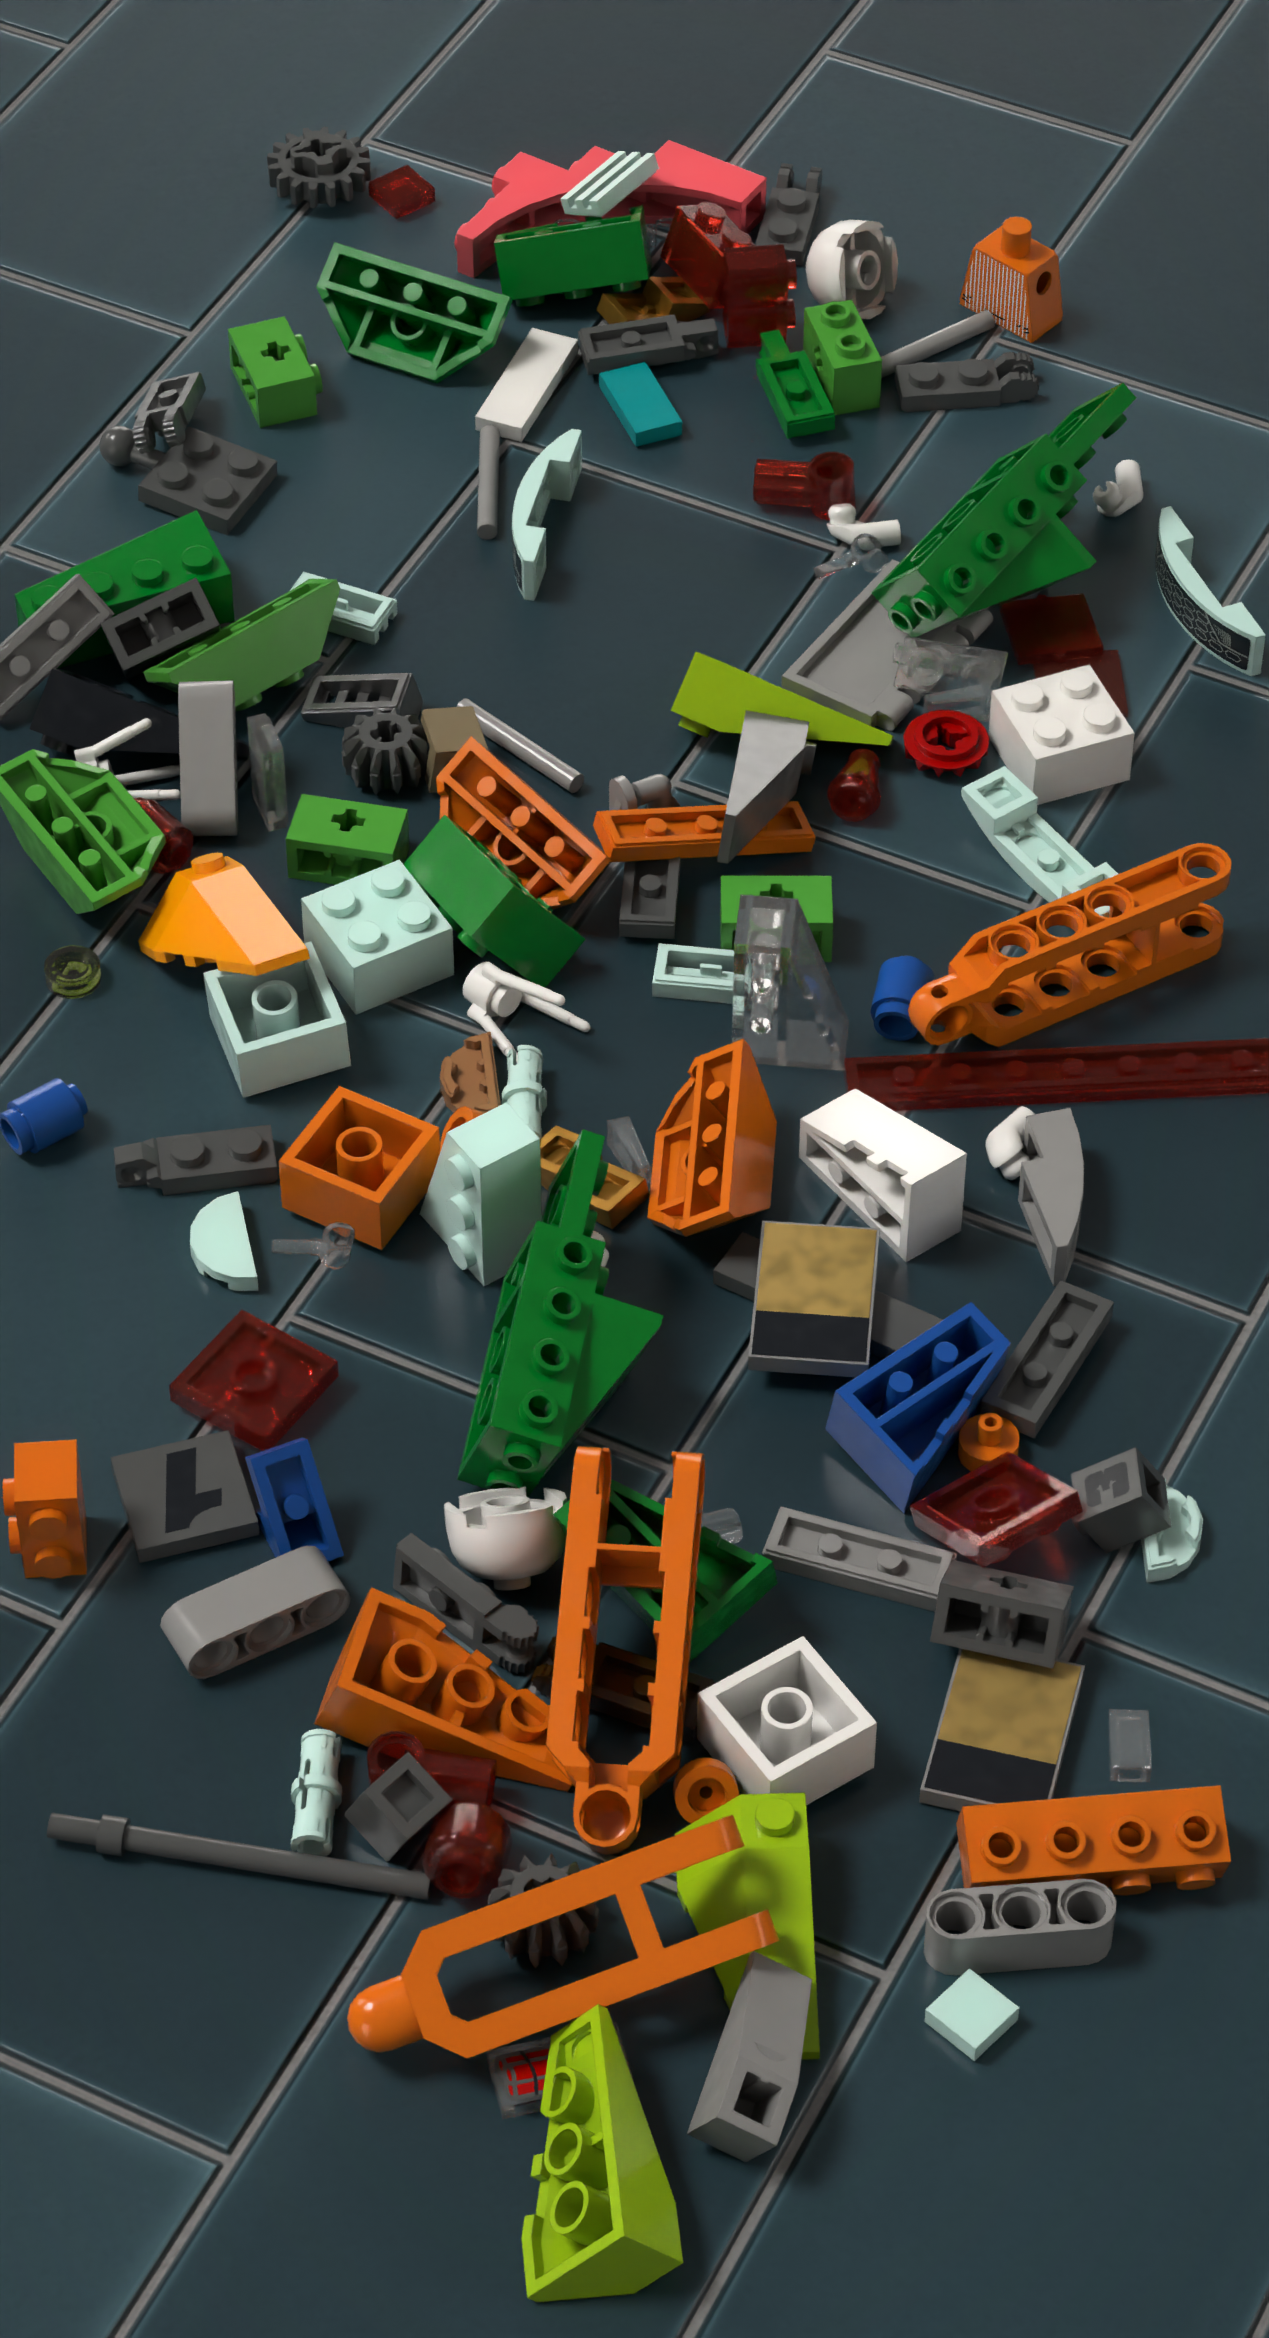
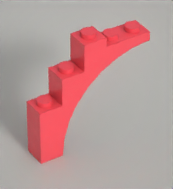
[454,140,767,278]

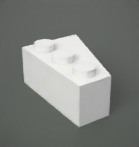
[799,1089,967,1262]

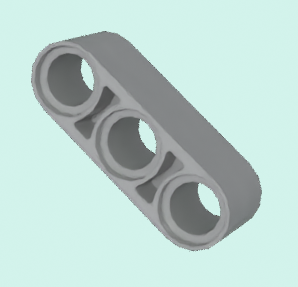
[178,680,238,837]
[160,1546,351,1679]
[923,1879,1116,1975]

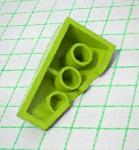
[671,651,895,746]
[674,1792,820,2060]
[521,2004,683,2302]

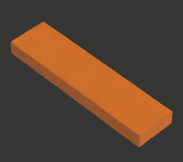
[593,801,816,862]

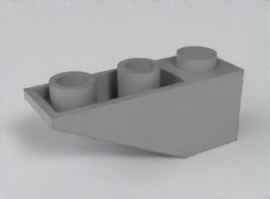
[687,1951,812,2162]

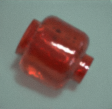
[422,1802,513,1899]

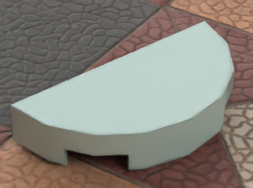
[190,1191,258,1291]
[1141,1479,1203,1583]

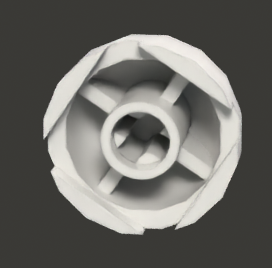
[806,220,898,319]
[444,1487,567,1590]

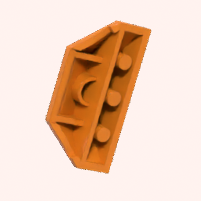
[436,736,611,909]
[647,1038,777,1237]

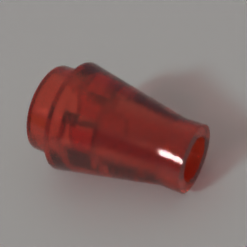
[827,749,881,822]

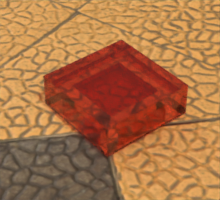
[368,164,435,219]

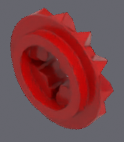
[904,710,989,778]

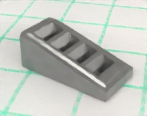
[301,673,423,728]

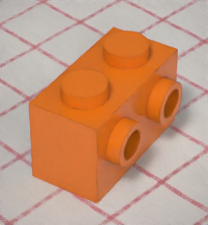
[3,1439,87,1579]

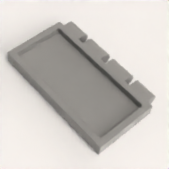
[781,559,993,731]

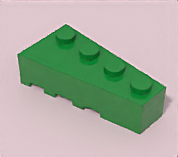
[15,510,235,669]

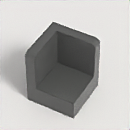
[345,1752,452,1862]

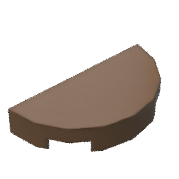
[440,1032,501,1113]

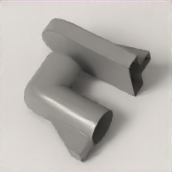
[609,774,681,810]

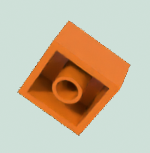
[278,1086,440,1250]

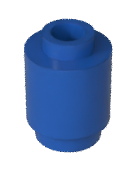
[870,955,935,1041]
[0,1078,88,1155]

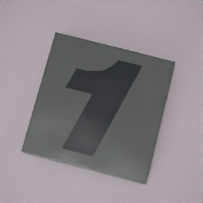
[110,1430,259,1563]

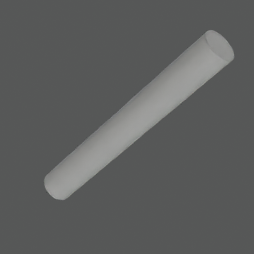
[881,310,995,378]
[477,425,500,540]
[456,698,584,793]

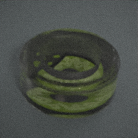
[44,945,101,999]

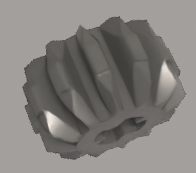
[342,707,430,795]
[488,1853,599,1969]

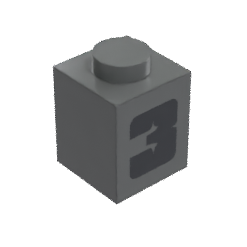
[1069,1447,1171,1553]

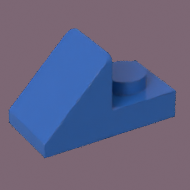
[245,1437,344,1561]

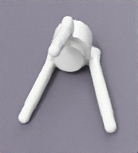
[74,718,181,802]
[463,962,591,1063]

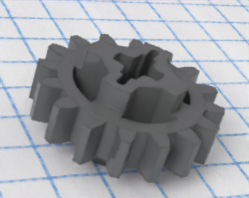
[267,126,371,208]

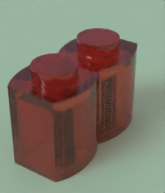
[722,244,797,348]

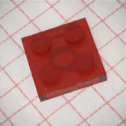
[169,1310,339,1451]
[910,1451,1083,1568]

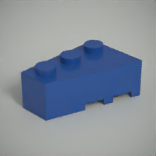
[825,1302,1011,1514]

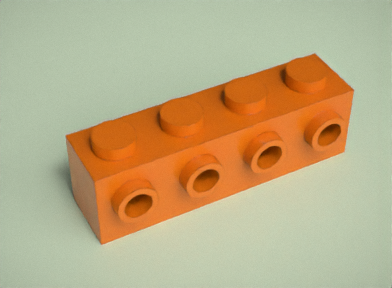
[956,1785,1231,1895]

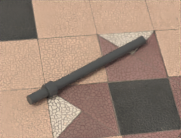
[47,1812,433,1900]

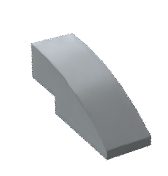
[1018,1108,1084,1286]

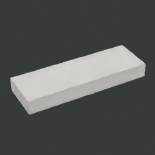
[475,328,578,442]

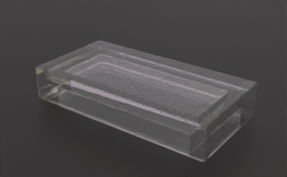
[247,713,288,832]

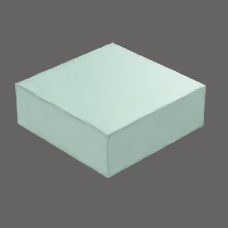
[924,1968,1019,2061]

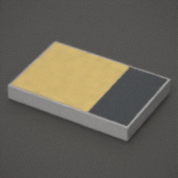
[748,1220,880,1377]
[919,1648,1085,1811]

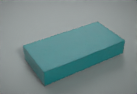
[599,362,682,447]

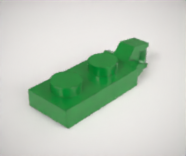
[755,329,835,439]

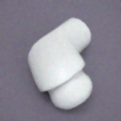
[1093,459,1143,517]
[827,503,901,549]
[985,1106,1034,1180]

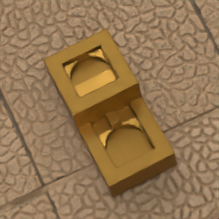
[597,277,712,324]
[540,1125,650,1229]

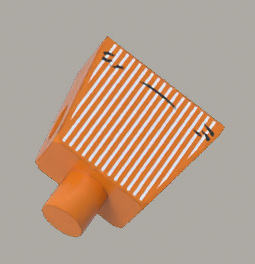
[960,216,1063,343]

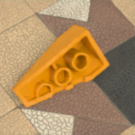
[138,853,310,976]

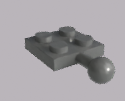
[99,426,277,535]

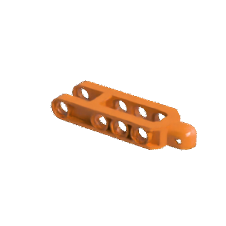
[908,843,1231,1048]
[546,1446,705,1855]
[347,1815,780,2059]

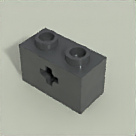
[100,578,220,680]
[930,1560,1074,1669]

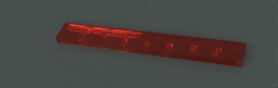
[843,1038,1269,1111]

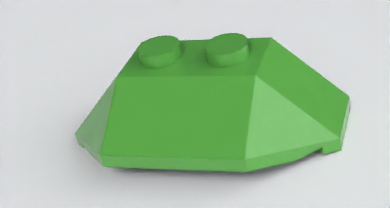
[143,579,340,711]
[0,749,166,914]

